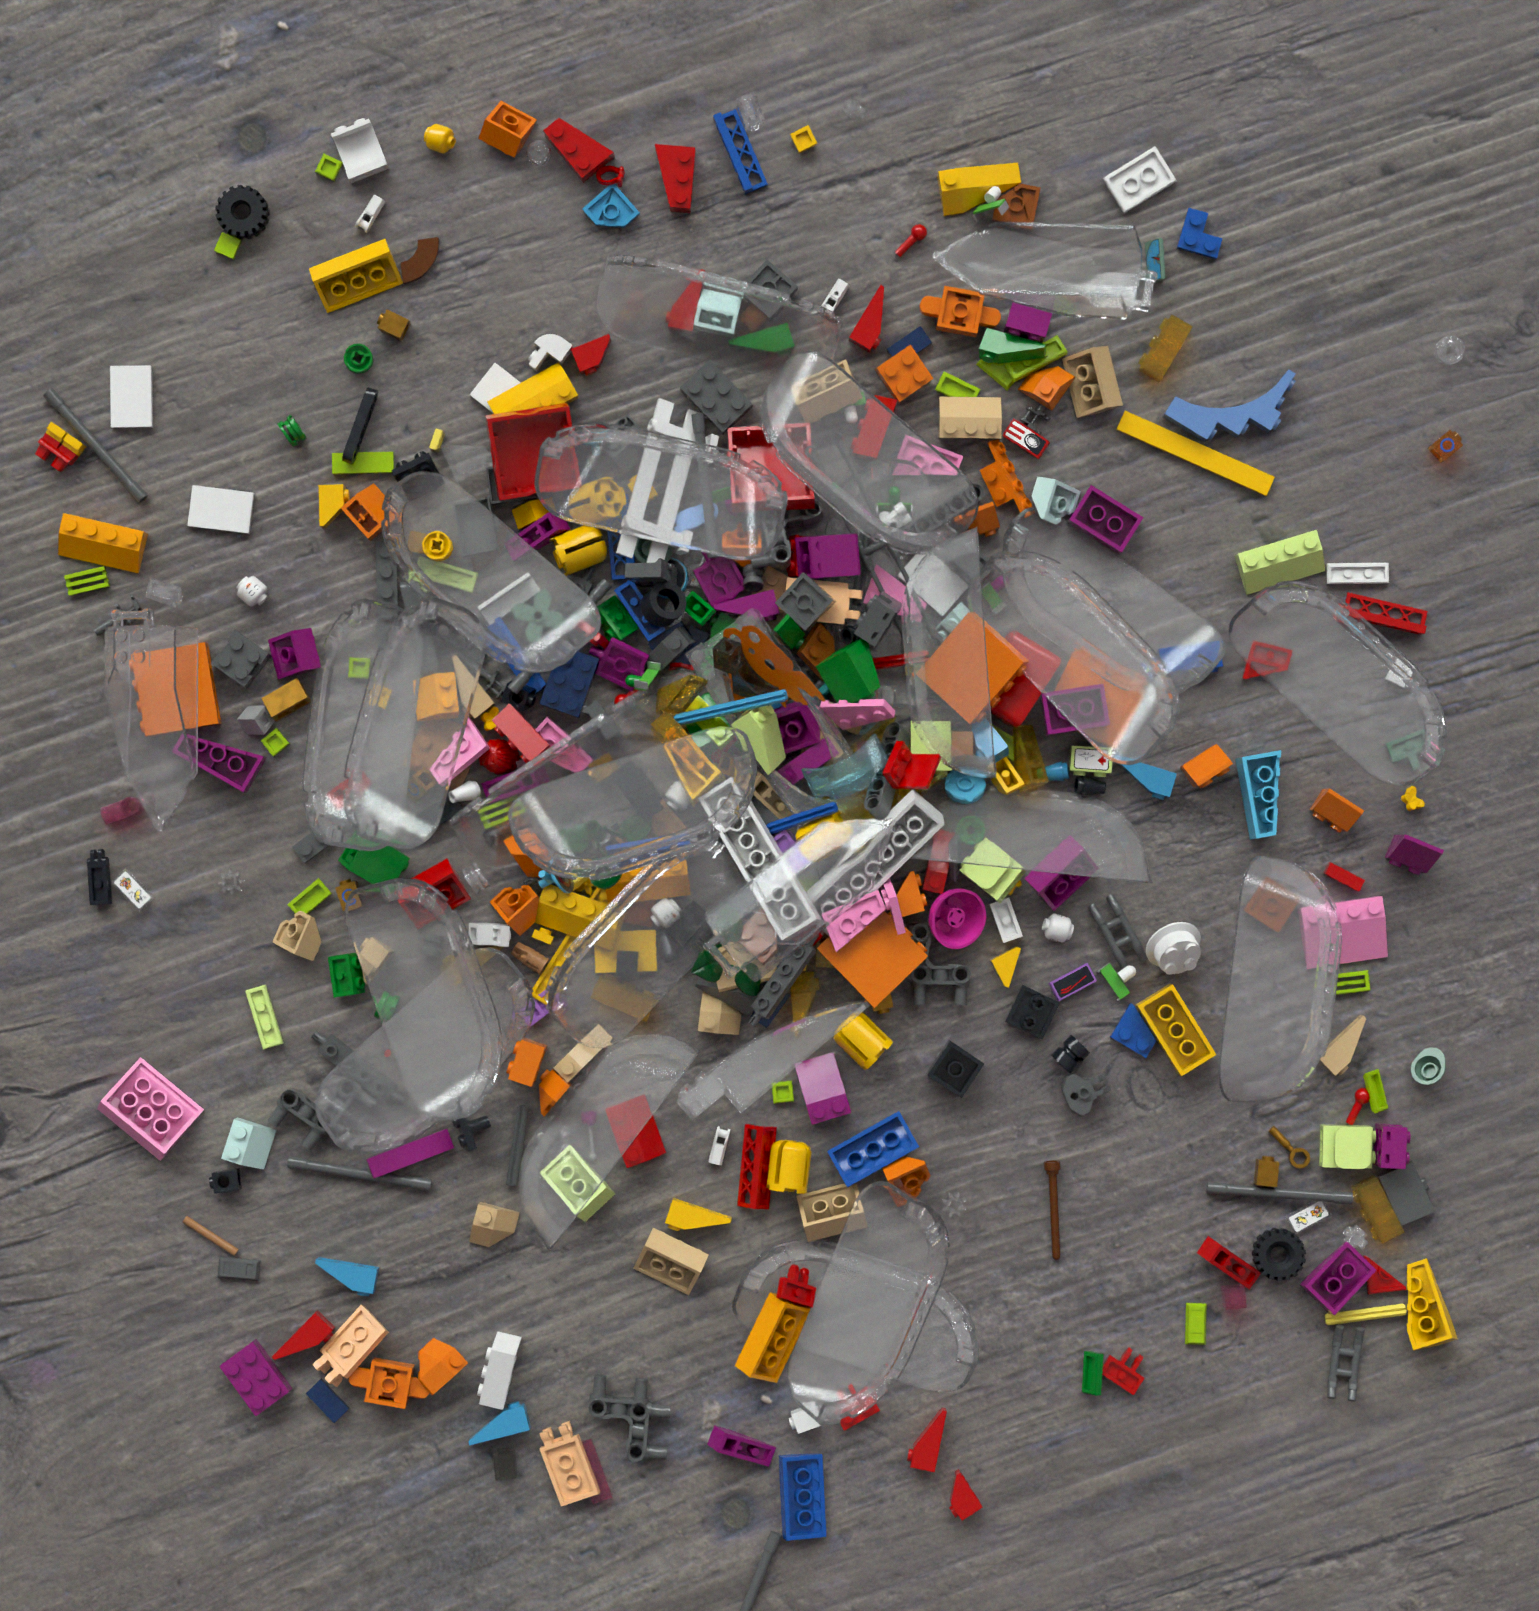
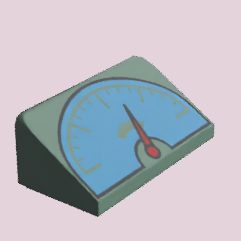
[1145,238,1165,283]

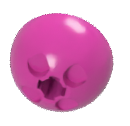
[928,888,986,949]

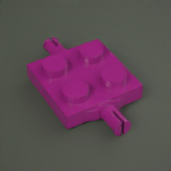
[692,547,744,607]
[589,637,652,691]

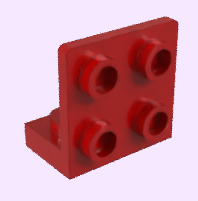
[882,741,941,789]

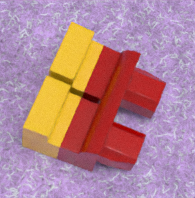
[35,422,87,472]

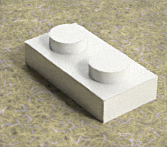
[989,897,1023,943]

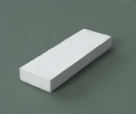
[1326,563,1389,584]

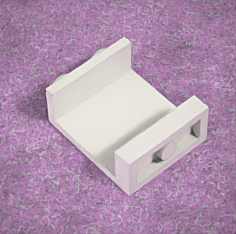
[331,118,389,183]

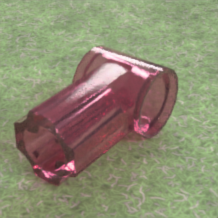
[100,797,144,825]

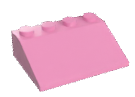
[1297,896,1388,969]
[97,1057,204,1161]

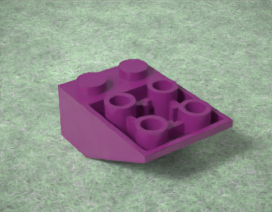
[795,533,861,578]

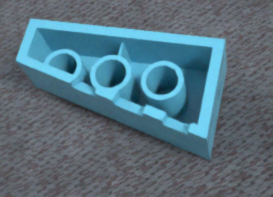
[1235,750,1281,839]

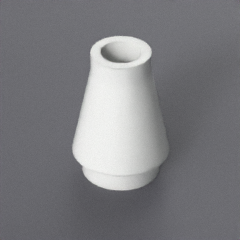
[448,781,481,803]

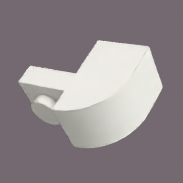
[528,334,573,372]
[468,923,511,947]

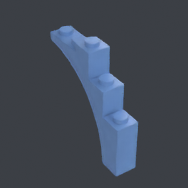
[1163,370,1296,442]

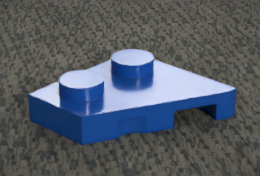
[1110,1003,1157,1058]

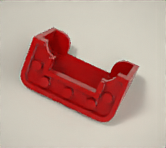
[987,630,1061,728]

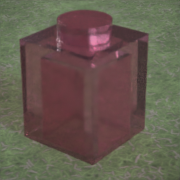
[1221,1284,1247,1310]

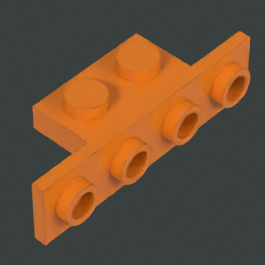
[979,439,1034,517]

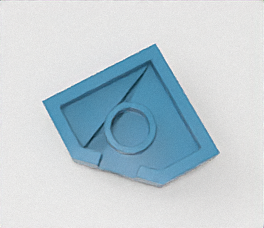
[582,184,640,228]

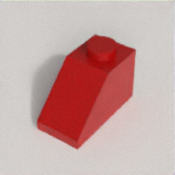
[571,334,611,376]
[949,1469,983,1521]

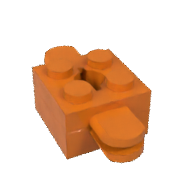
[919,286,1001,337]
[349,1357,429,1409]

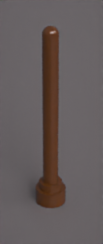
[1044,1160,1061,1260]

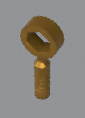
[1268,1126,1310,1169]

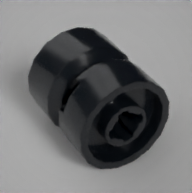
[1051,1035,1090,1073]

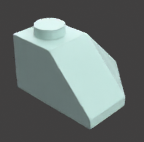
[1032,476,1081,525]

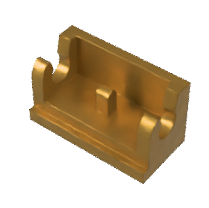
[261,678,312,722]

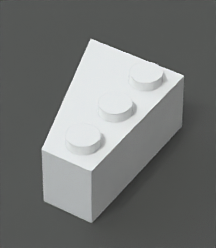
[477,1331,521,1410]

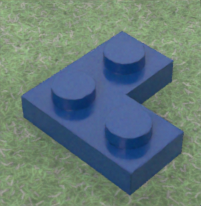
[1177,208,1223,259]

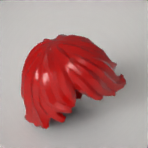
[479,739,520,775]

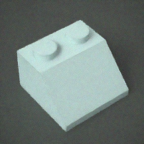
[221,1117,277,1169]

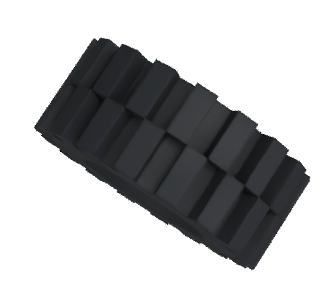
[215,185,270,240]
[1252,1228,1306,1281]

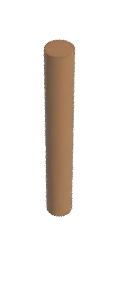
[182,1216,239,1256]

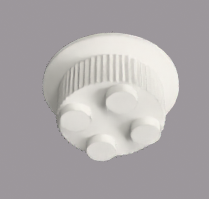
[1146,922,1201,975]

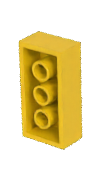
[1135,984,1216,1076]

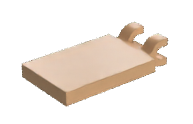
[783,577,863,625]
[313,1304,389,1387]
[539,1421,600,1506]

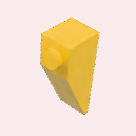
[665,1198,732,1231]

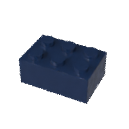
[540,646,599,718]

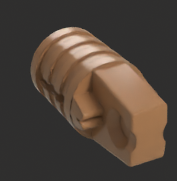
[511,942,550,975]

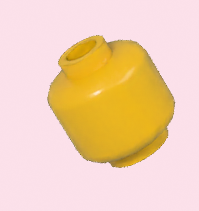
[424,124,456,154]

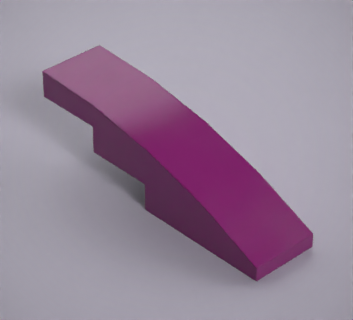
[366,1129,454,1178]

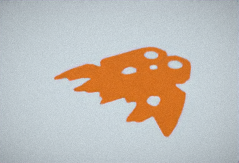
[723,625,825,713]

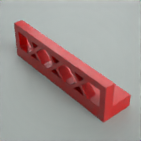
[1341,592,1428,635]
[737,1124,777,1209]

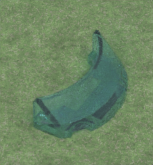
[801,733,888,800]

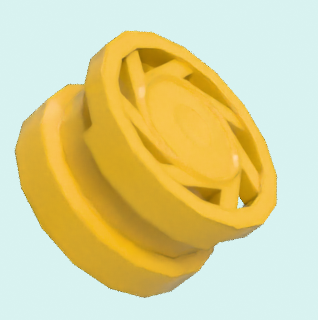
[422,531,453,562]

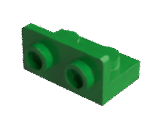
[591,595,639,642]
[328,952,365,997]

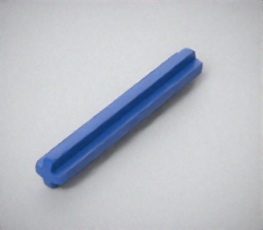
[766,802,838,834]

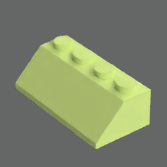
[1235,530,1325,595]

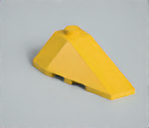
[937,163,1021,216]
[1407,1258,1458,1351]

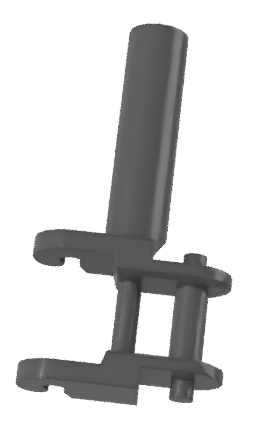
[1019,404,1051,435]
[94,595,144,636]
[464,657,514,699]

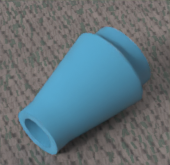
[1039,761,1069,781]

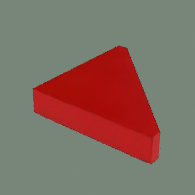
[1363,1255,1406,1294]

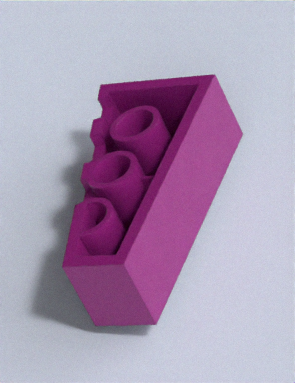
[172,733,267,793]

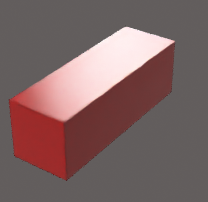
[1323,862,1365,892]

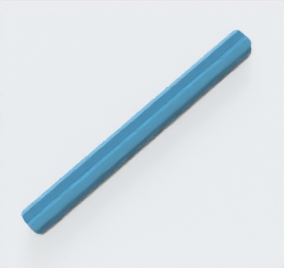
[674,690,788,726]

